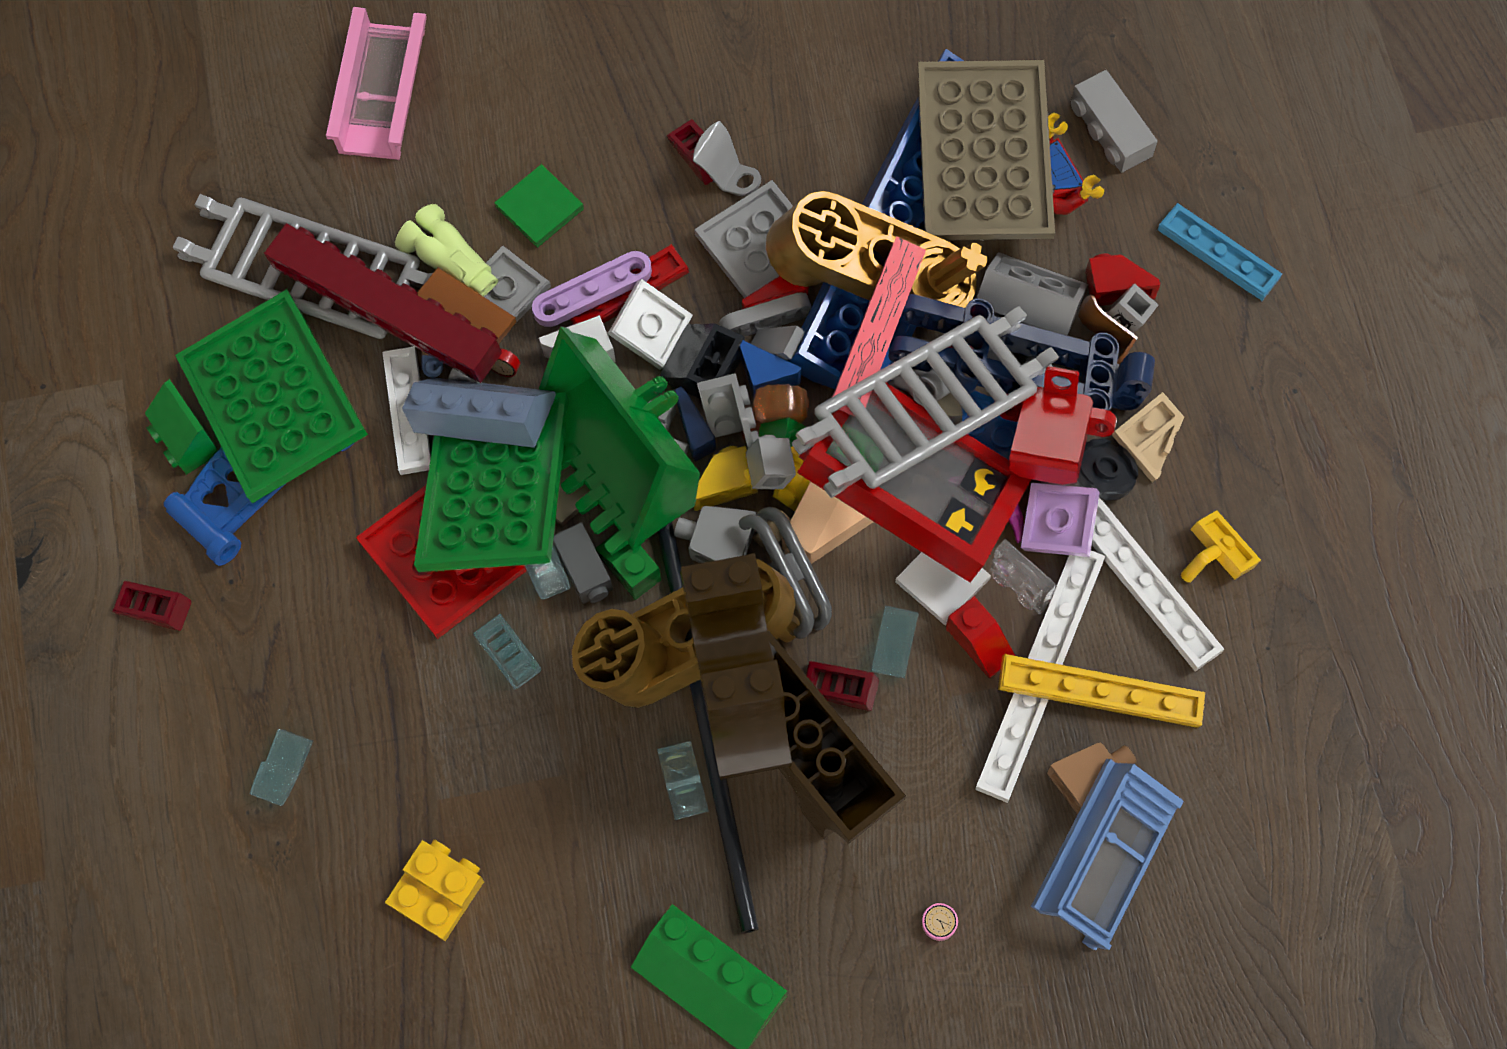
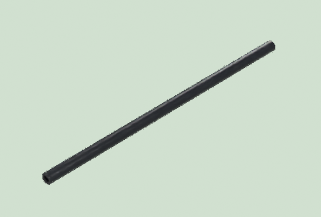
[657,522,759,933]

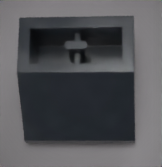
[659,323,745,399]

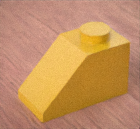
[693,446,758,511]

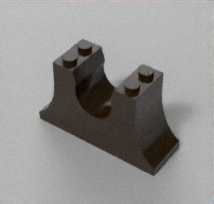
[680,553,792,780]
[768,630,906,844]

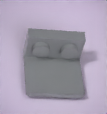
[697,373,759,449]

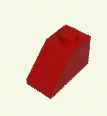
[1085,253,1160,306]
[946,596,1015,679]

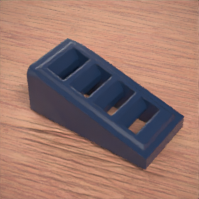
[675,387,716,462]

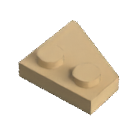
[1112,392,1184,483]

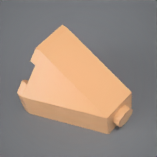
[782,482,873,564]

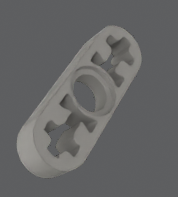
[719,293,812,337]

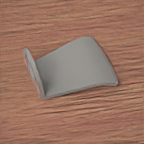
[693,121,761,196]

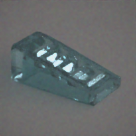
[525,545,571,600]
[473,614,541,689]

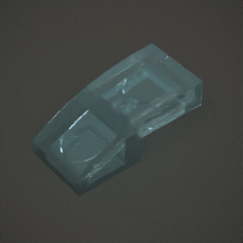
[871,606,919,679]
[250,729,313,806]
[657,741,709,820]

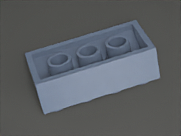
[402,378,556,448]

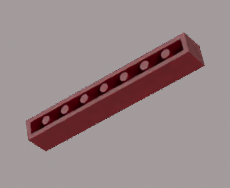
[264,223,502,384]

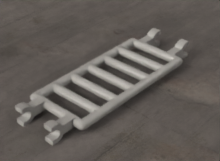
[173,194,433,339]
[792,306,1059,498]

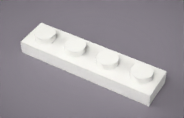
[382,346,431,475]

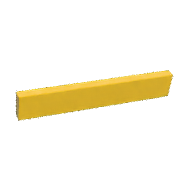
[998,654,1205,728]

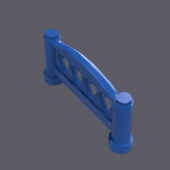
[164,443,354,566]

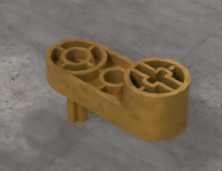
[766,191,987,308]
[572,559,800,708]

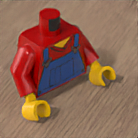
[1048,113,1104,215]

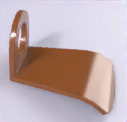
[1078,295,1138,364]

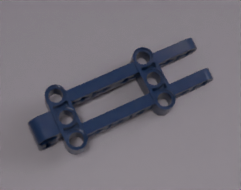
[888,294,1155,411]

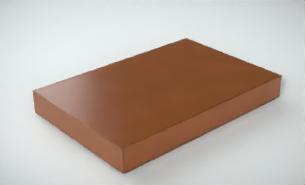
[417,267,517,344]

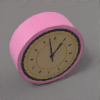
[922,903,958,941]

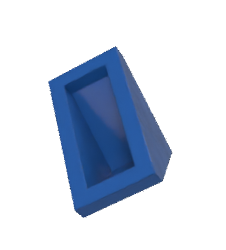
[740,340,801,399]

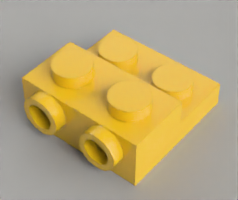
[385,840,484,941]

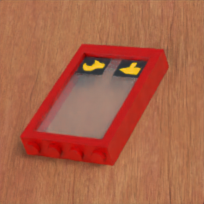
[797,383,1031,583]

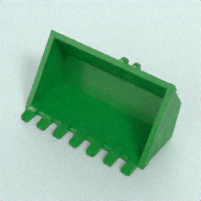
[539,326,700,555]

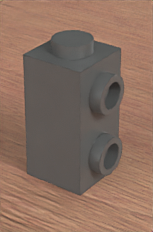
[553,522,613,604]

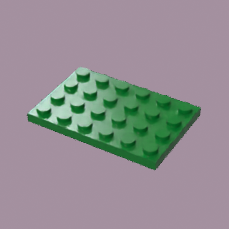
[175,289,368,503]
[414,392,569,572]

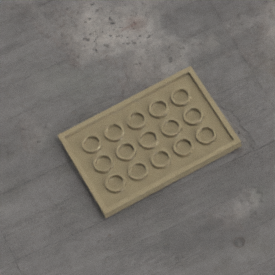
[917,60,1055,240]

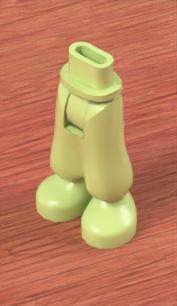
[395,204,498,296]

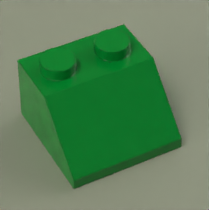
[145,379,218,475]

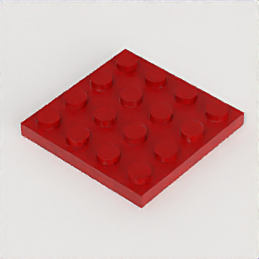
[356,484,535,640]

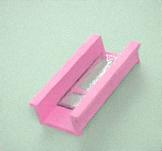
[326,7,427,160]

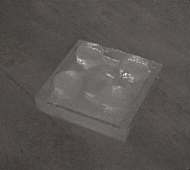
[990,539,1056,614]

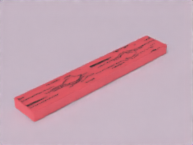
[832,236,926,416]

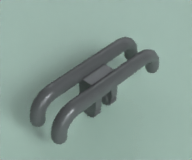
[738,507,832,639]

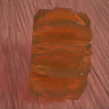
[753,384,809,423]

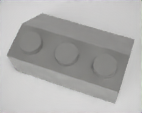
[977,252,1088,336]

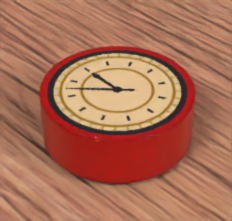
[491,349,520,377]

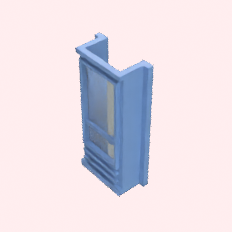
[1031,759,1184,950]

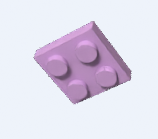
[1021,483,1100,557]

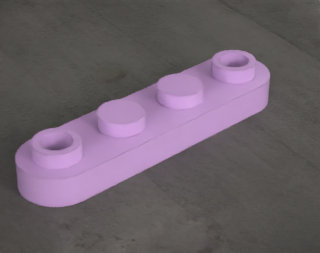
[532,251,652,327]

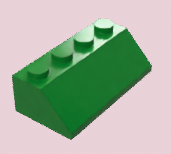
[631,904,787,1049]

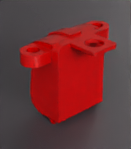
[1000,366,1117,485]

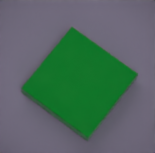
[494,164,584,248]

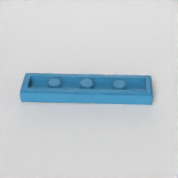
[1157,203,1282,301]

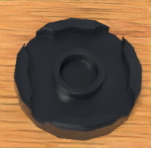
[1078,439,1139,500]

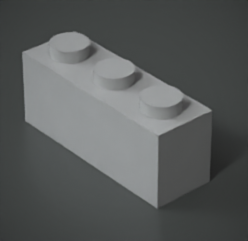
[1071,69,1157,173]

